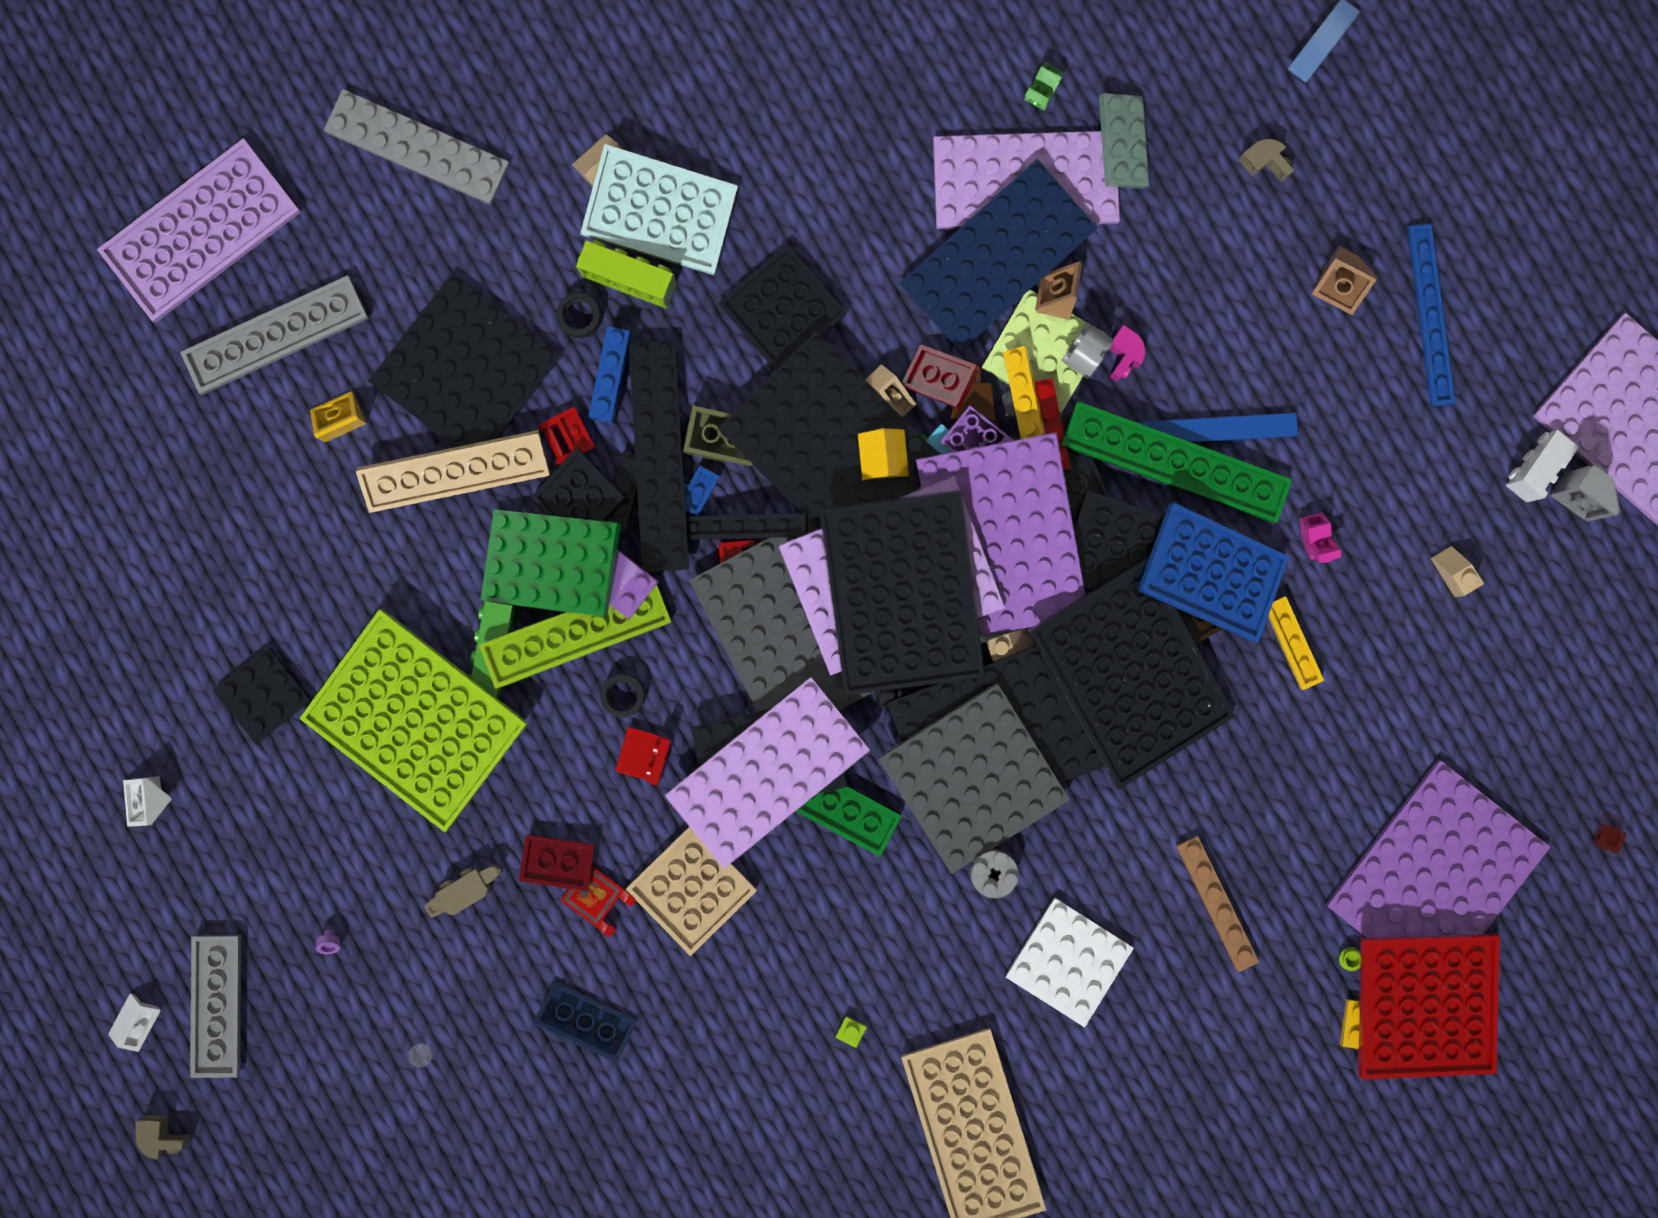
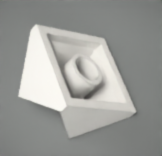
[123,776,172,826]

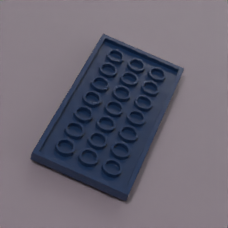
[899,159,1098,352]

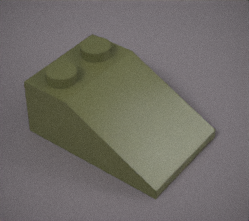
[682,406,752,466]

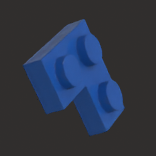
[684,465,720,516]

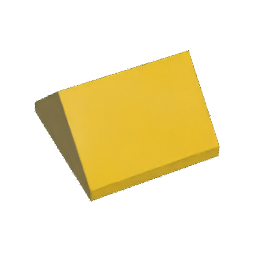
[310,391,367,442]
[858,429,909,481]

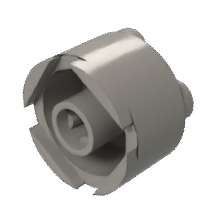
[1061,322,1114,379]
[969,849,1018,898]

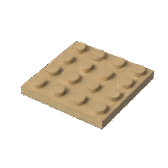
[626,827,757,956]

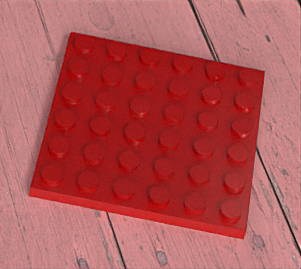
[1358,934,1500,1079]

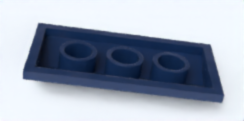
[533,981,638,1064]

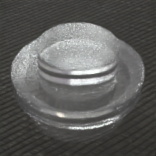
[408,1043,432,1067]

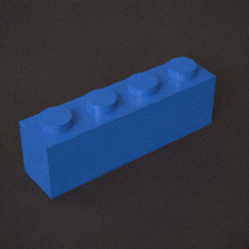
[589,326,633,425]

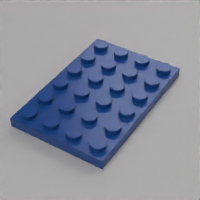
[1138,503,1289,643]

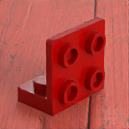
[615,727,673,785]

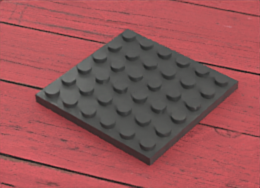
[877,683,1070,874]

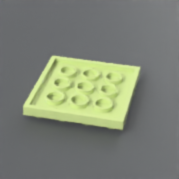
[981,290,1107,414]

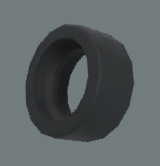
[557,292,602,338]
[600,674,646,718]

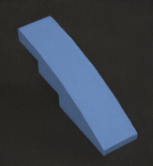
[1288,0,1360,82]

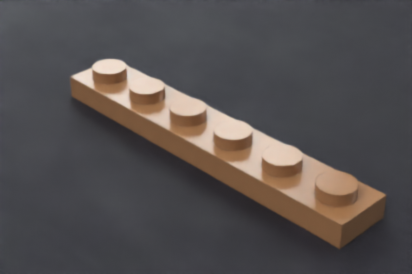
[1175,836,1259,973]

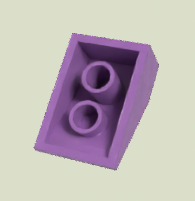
[609,549,659,619]

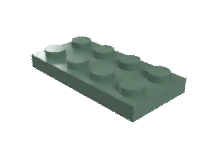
[1099,93,1149,189]

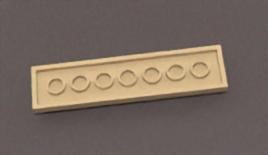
[356,430,550,513]

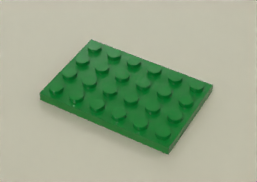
[480,509,621,617]

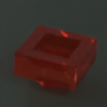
[1593,823,1627,855]

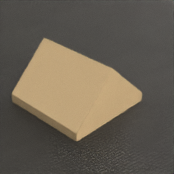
[572,134,623,187]

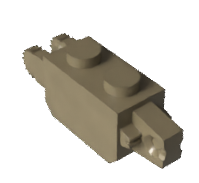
[424,864,502,918]

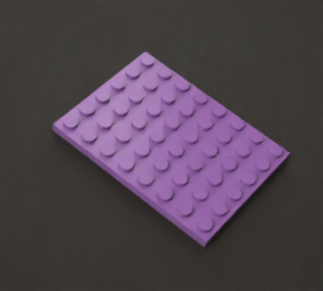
[916,433,1085,636]
[1325,760,1550,938]

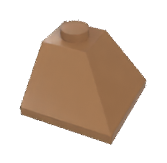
[1312,246,1377,315]

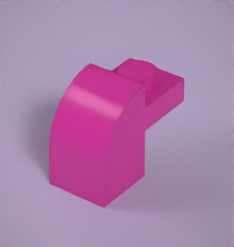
[1109,325,1145,382]
[1300,512,1341,563]

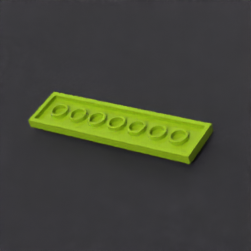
[479,585,671,689]

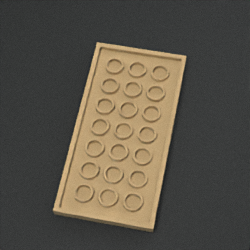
[901,1028,1046,1218]

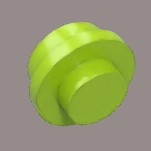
[1339,947,1360,971]

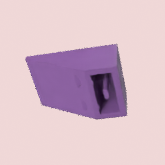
[941,406,1014,452]

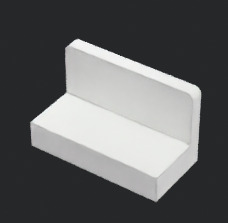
[109,994,161,1052]

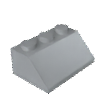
[1550,465,1620,522]

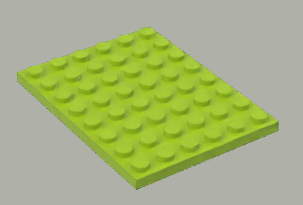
[299,609,528,832]

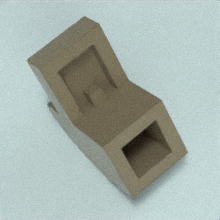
[1239,139,1294,183]
[135,1115,191,1159]

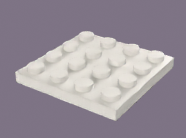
[1005,897,1134,1027]

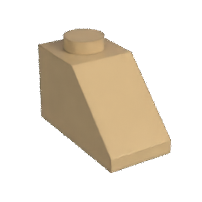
[865,365,916,417]
[1431,546,1484,597]
[985,628,1035,662]

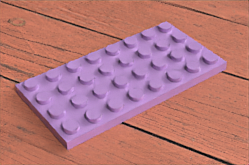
[933,131,1119,229]
[97,138,301,323]
[665,677,870,868]

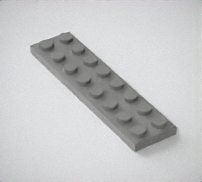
[324,89,510,205]
[180,275,369,395]

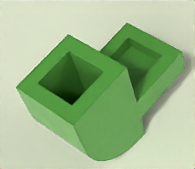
[1025,62,1065,110]

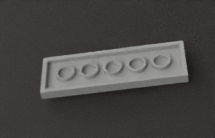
[190,935,241,1078]

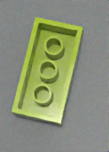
[576,240,677,309]

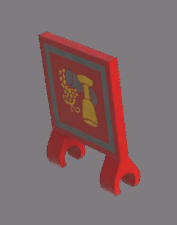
[560,866,636,937]

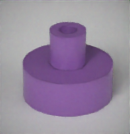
[316,930,340,954]

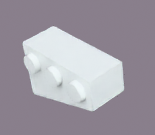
[1506,430,1579,503]

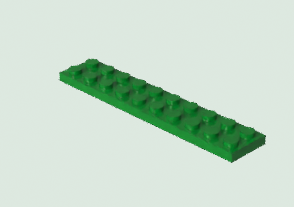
[1061,401,1292,523]

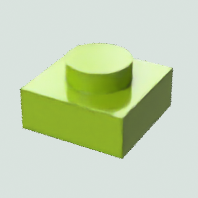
[835,1015,867,1048]

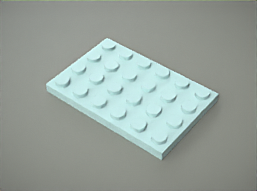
[580,144,738,275]

